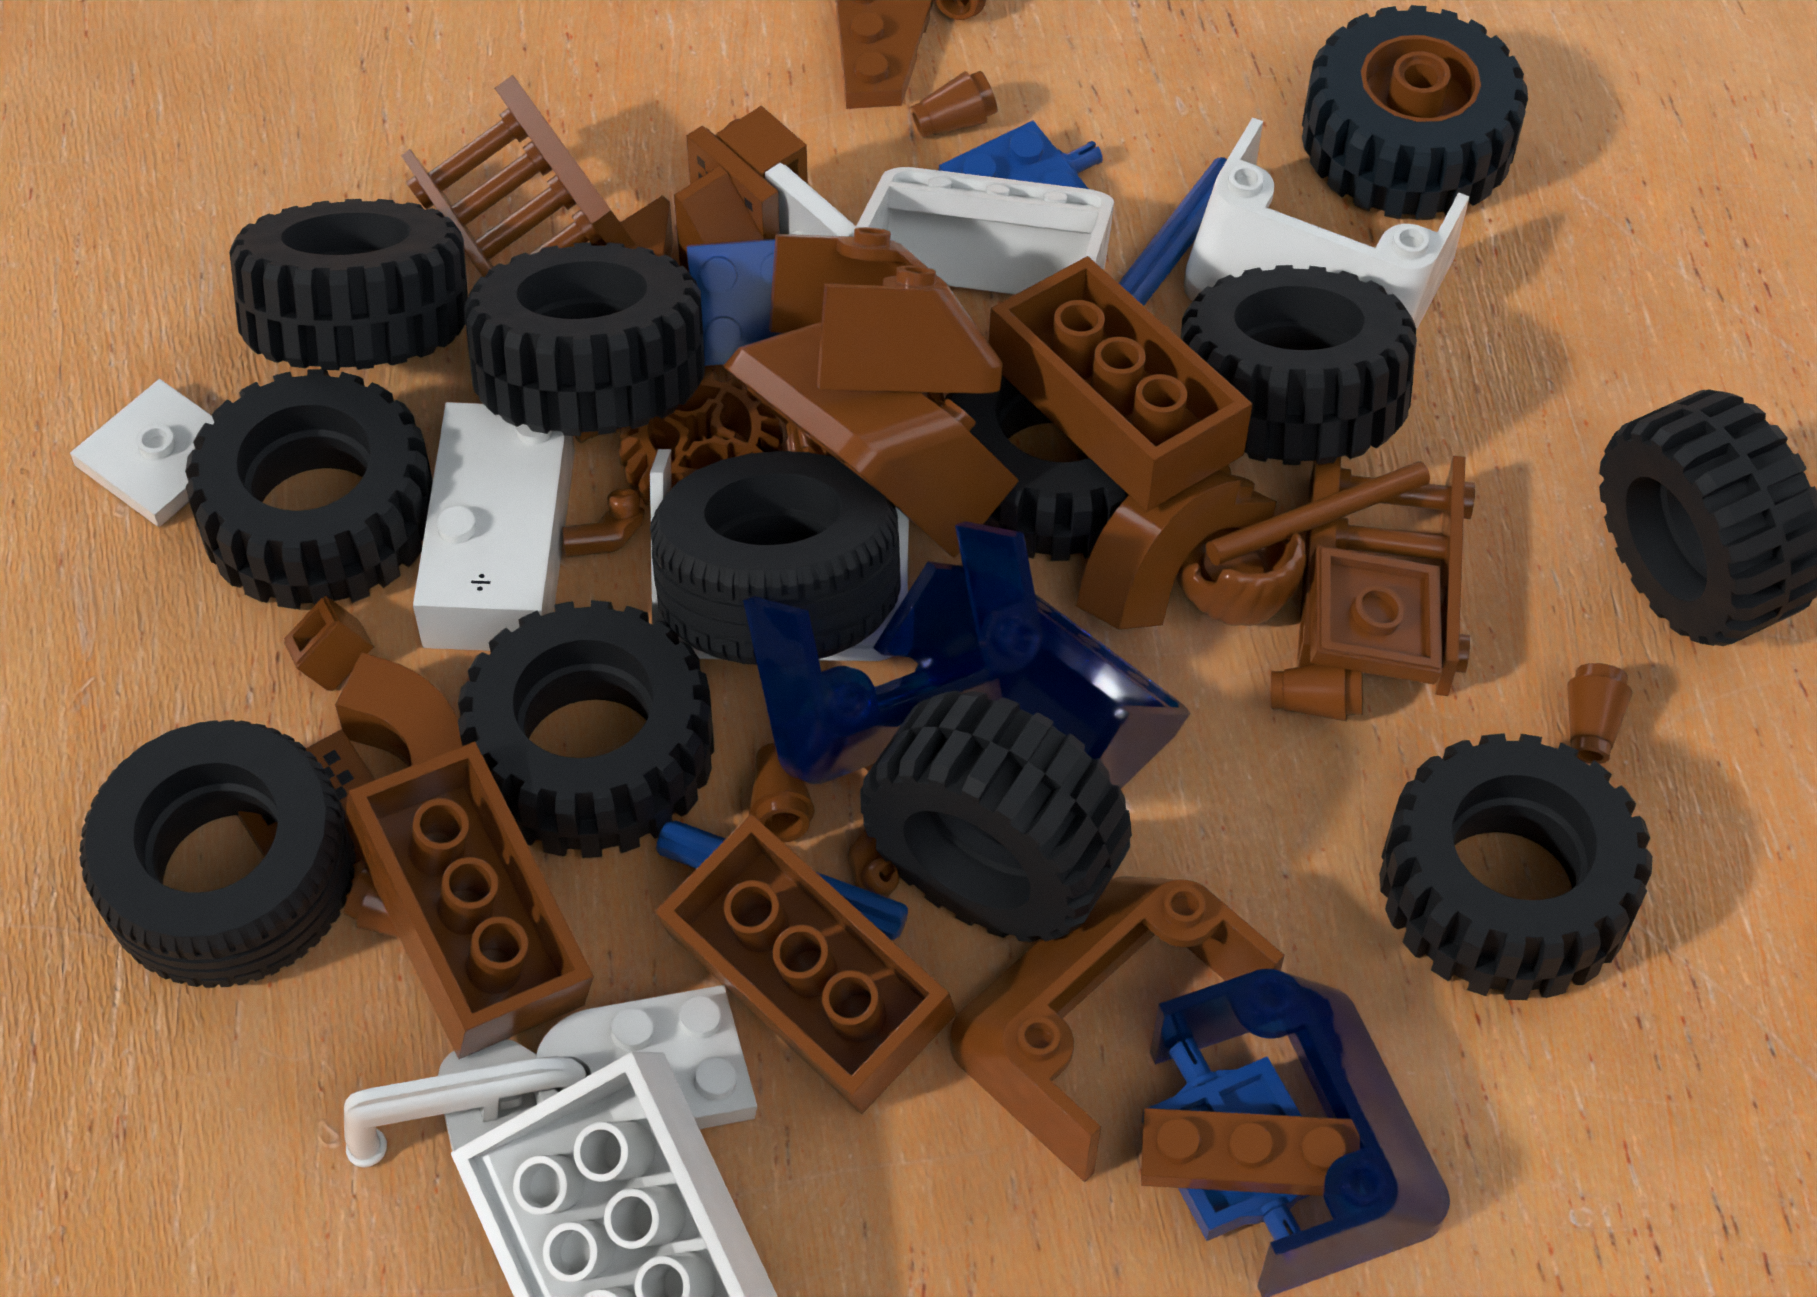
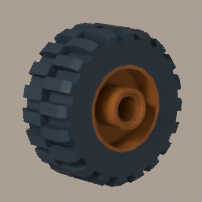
[1302,5,1528,220]

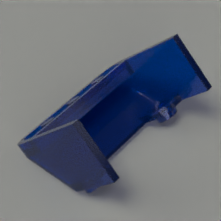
[743,521,1042,784]
[873,561,1190,789]
[1150,969,1450,1297]

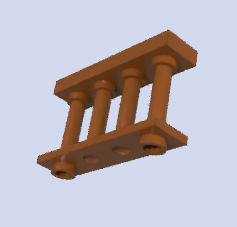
[401,75,635,277]
[1297,455,1475,696]

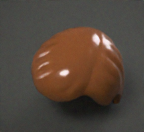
[1177,527,1306,626]

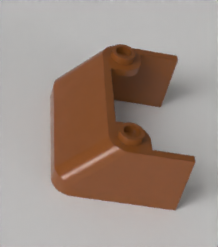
[769,227,1003,393]
[723,322,1019,558]
[950,876,1285,1182]

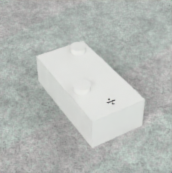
[413,402,575,651]

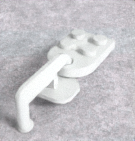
[344,985,757,1168]

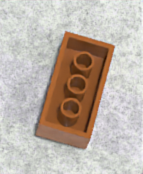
[988,256,1253,512]
[345,742,594,1059]
[655,814,957,1114]

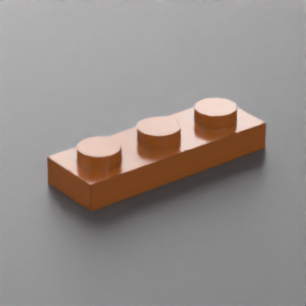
[1141,1108,1360,1198]

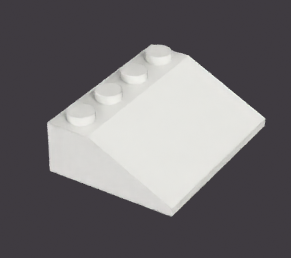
[451,1052,778,1297]

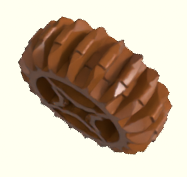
[619,369,783,506]

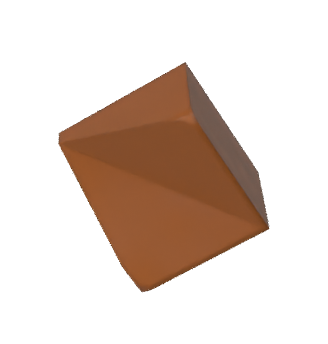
[284,596,374,691]

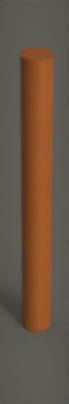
[1206,461,1430,566]

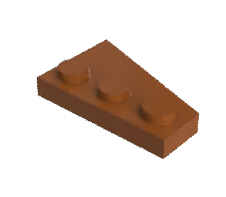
[835,0,934,109]

